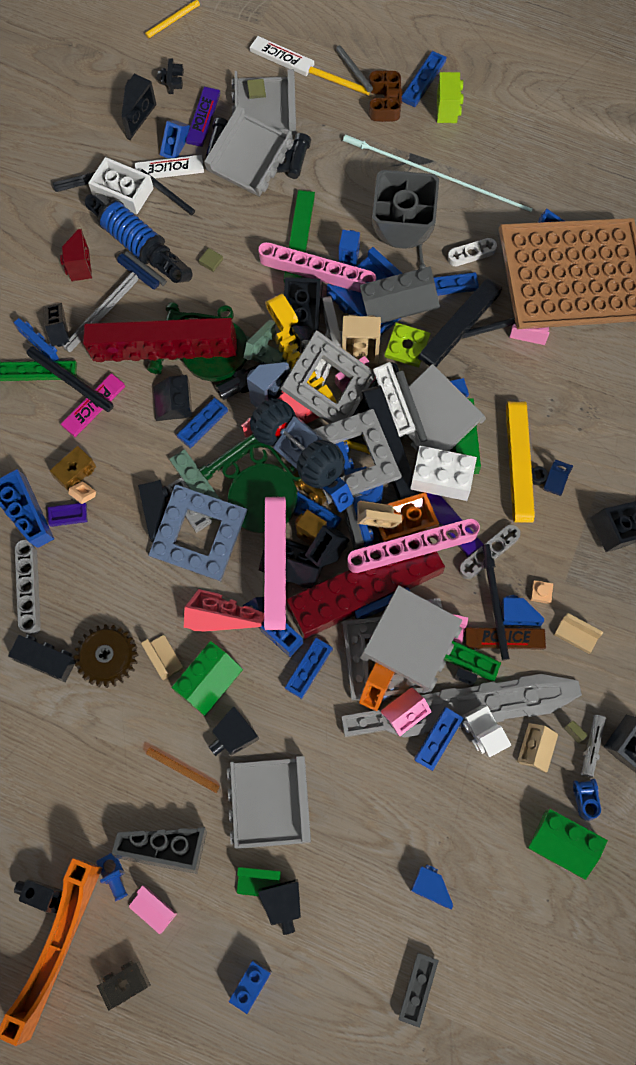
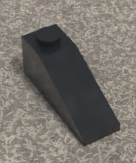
[45,303,70,347]
[138,480,169,543]

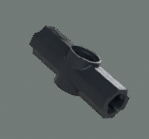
[215,362,266,400]

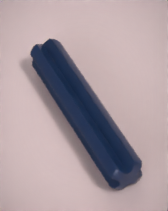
[117,253,160,290]

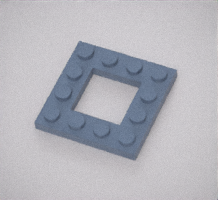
[148,484,247,582]

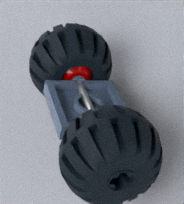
[250,399,345,489]

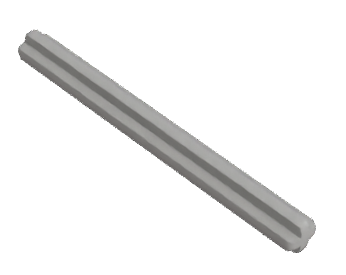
[63,272,138,352]

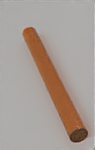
[146,747,220,793]

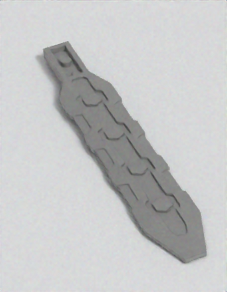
[341,674,582,738]

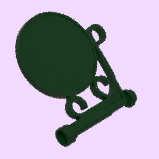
[147,302,247,381]
[199,434,302,533]

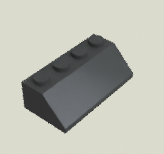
[360,266,440,323]

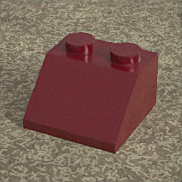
[60,229,92,281]

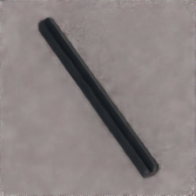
[26,347,114,412]

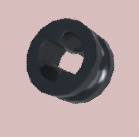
[532,466,548,485]

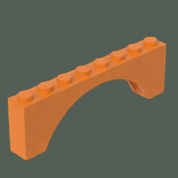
[0,858,102,1046]

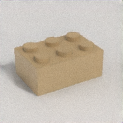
[342,315,381,364]

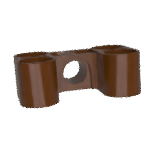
[369,71,402,122]

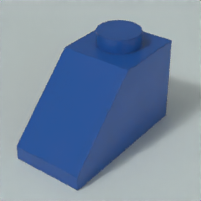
[160,120,190,159]
[501,595,544,627]
[411,864,453,910]

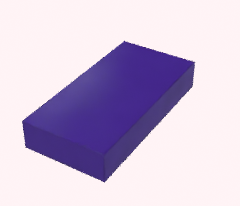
[48,503,88,527]

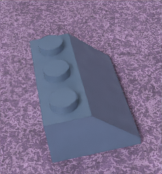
[247,362,289,407]

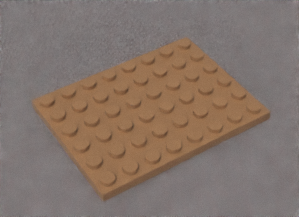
[499,218,636,329]

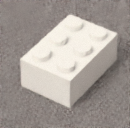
[88,157,154,214]
[411,446,477,501]

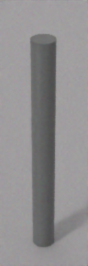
[336,45,373,92]
[396,371,428,442]

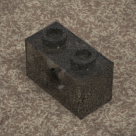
[97,961,151,1011]

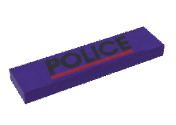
[186,87,220,147]

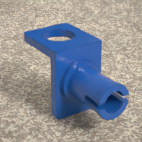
[96,853,128,901]

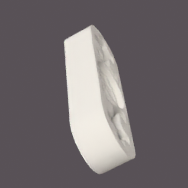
[448,238,497,266]

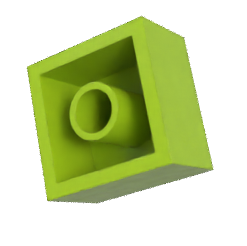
[437,72,464,123]

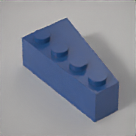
[0,469,54,548]

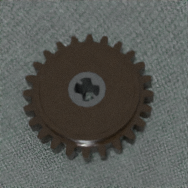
[74,624,139,688]

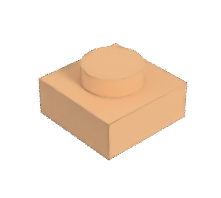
[68,481,96,504]
[530,580,553,604]

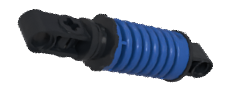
[85,194,193,283]

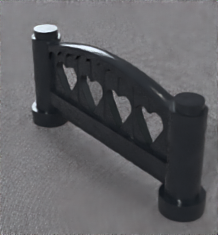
[206,117,311,179]

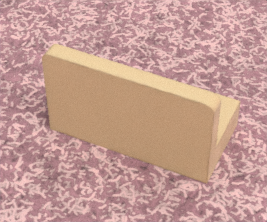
[357,501,402,529]
[554,613,603,654]
[141,635,183,680]
[517,723,558,772]

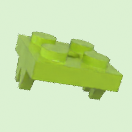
[385,323,431,368]

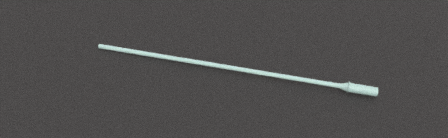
[343,135,532,212]

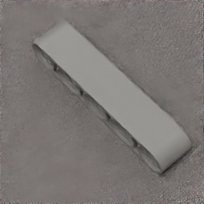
[15,540,41,636]

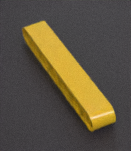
[506,401,535,523]

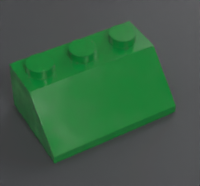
[171,641,243,716]
[528,809,608,880]

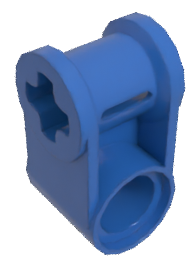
[573,779,601,821]

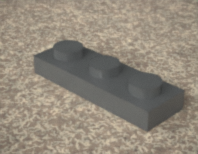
[398,953,439,1028]

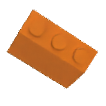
[375,492,439,550]

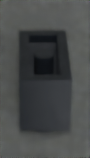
[292,326,315,354]

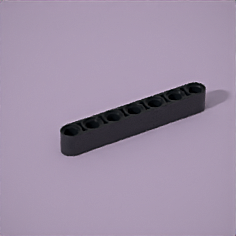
[418,278,502,367]
[362,385,419,500]

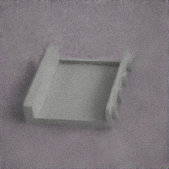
[232,69,296,135]
[204,105,294,197]
[403,364,486,451]
[360,586,462,694]
[227,756,311,849]

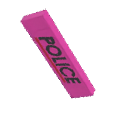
[61,374,125,437]

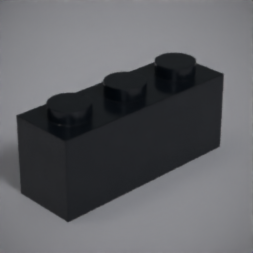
[8,634,76,683]

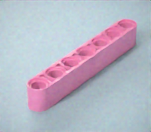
[259,242,376,293]
[264,497,286,630]
[347,519,480,573]

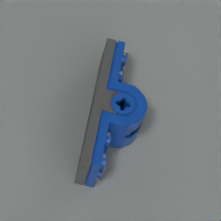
[336,441,383,550]

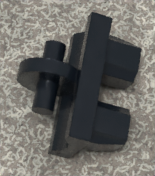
[156,58,184,94]

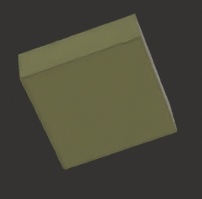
[247,79,266,99]
[198,248,223,272]
[564,720,587,743]

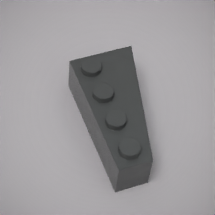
[112,827,207,874]

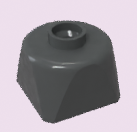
[372,170,439,249]

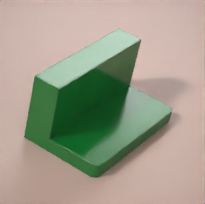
[237,867,281,896]

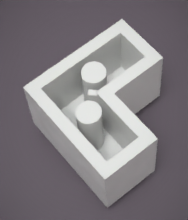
[462,704,511,757]

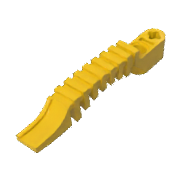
[265,294,337,403]

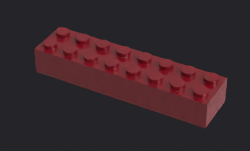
[83,318,237,363]
[286,538,445,640]

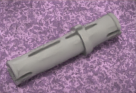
[581,715,607,778]

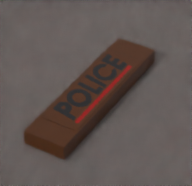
[465,628,546,650]

